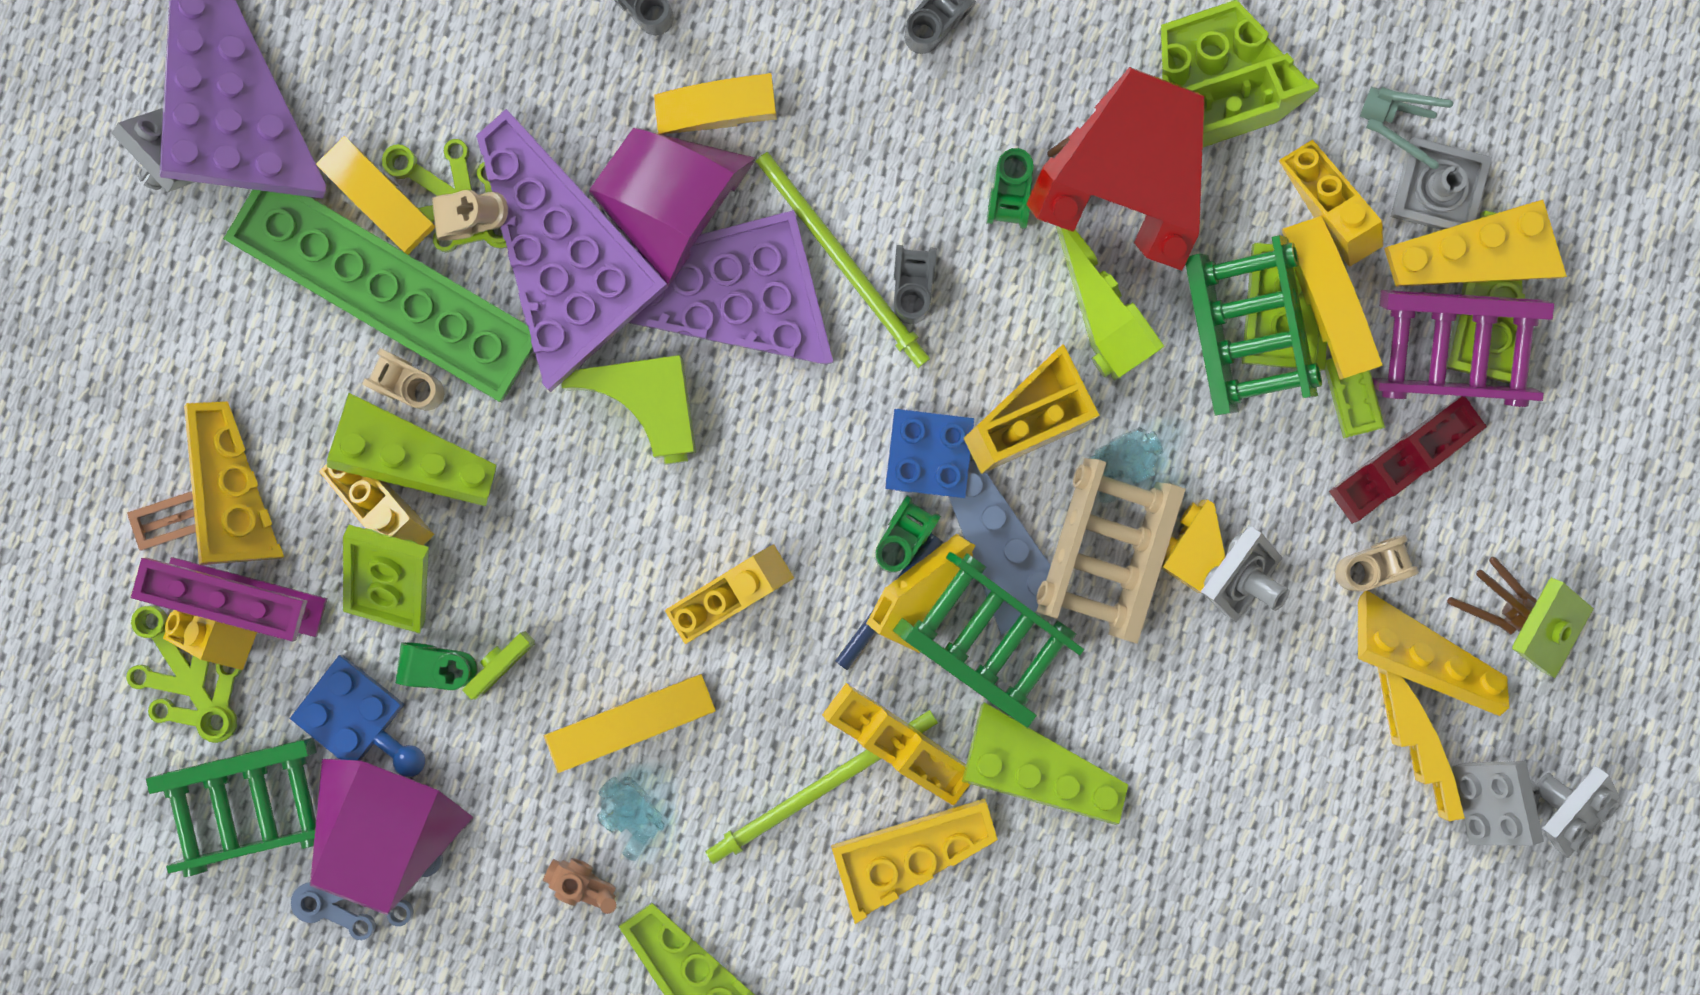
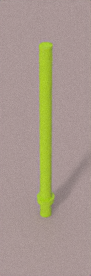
[755,152,930,368]
[705,710,938,865]

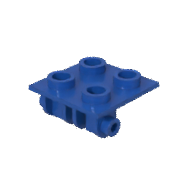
[885,409,974,498]

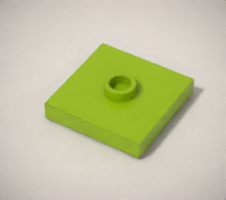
[1512,577,1594,678]

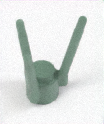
[1360,86,1453,169]

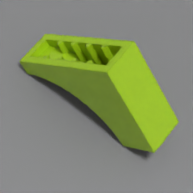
[561,355,696,465]

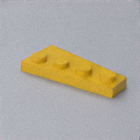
[1384,199,1567,287]
[184,401,284,565]
[1358,591,1509,716]
[831,798,998,924]

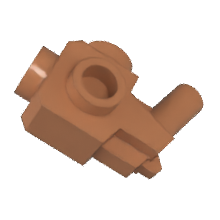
[543,858,616,914]

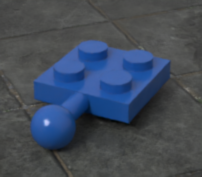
[289,655,425,778]

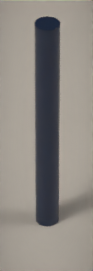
[835,533,943,670]

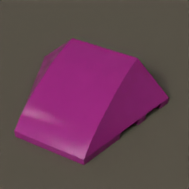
[589,128,756,287]
[310,759,473,915]

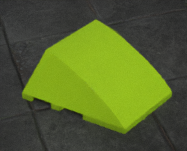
[1161,0,1319,148]

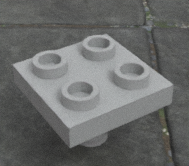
[111,108,194,192]
[1390,137,1492,230]
[1201,525,1290,622]
[1452,761,1544,846]
[1533,765,1620,858]

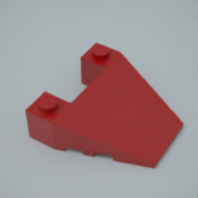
[1027,67,1204,271]

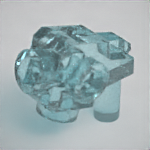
[1089,427,1164,503]
[597,777,665,861]

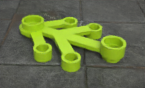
[382,139,507,253]
[126,605,242,743]

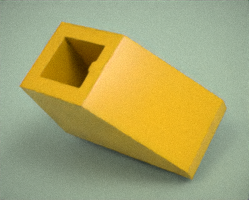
[1161,499,1225,594]
[163,610,257,670]

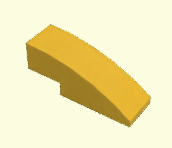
[654,73,777,135]
[316,136,435,255]

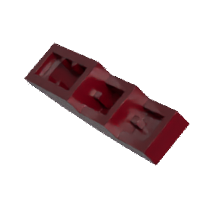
[1329,396,1487,524]

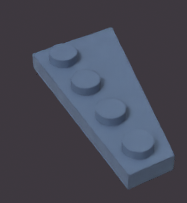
[948,459,1051,635]

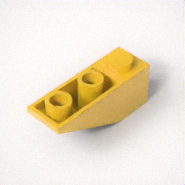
[1279,139,1383,267]
[319,464,435,545]
[866,534,976,653]
[664,544,794,644]

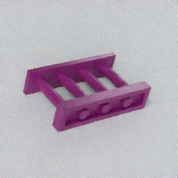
[1372,290,1555,407]
[131,557,328,641]

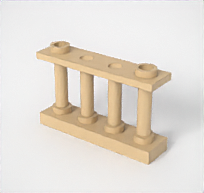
[1036,458,1186,644]

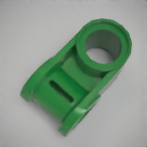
[986,148,1034,229]
[875,495,941,573]
[395,642,478,690]

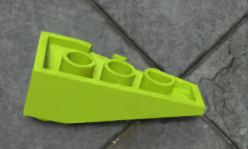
[1056,226,1165,381]

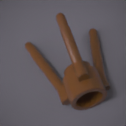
[1447,557,1537,635]

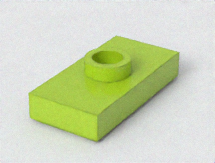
[1325,358,1385,439]
[462,631,535,700]

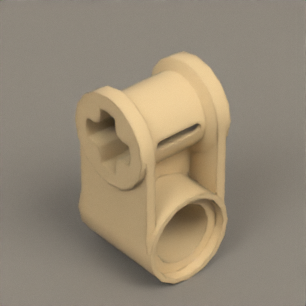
[432,190,508,240]
[362,348,445,411]
[1335,535,1419,591]

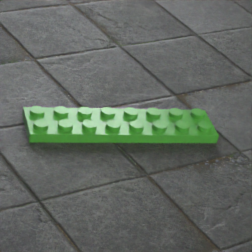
[223,189,533,403]

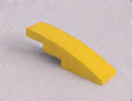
[1281,216,1383,380]
[1377,667,1465,821]
[543,674,716,773]
[822,683,970,806]

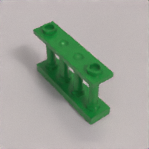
[1185,235,1322,416]
[893,552,1085,728]
[146,737,317,877]

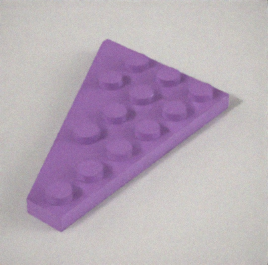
[160,0,326,199]
[476,109,668,392]
[629,210,834,365]

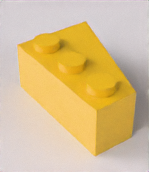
[964,343,1100,474]

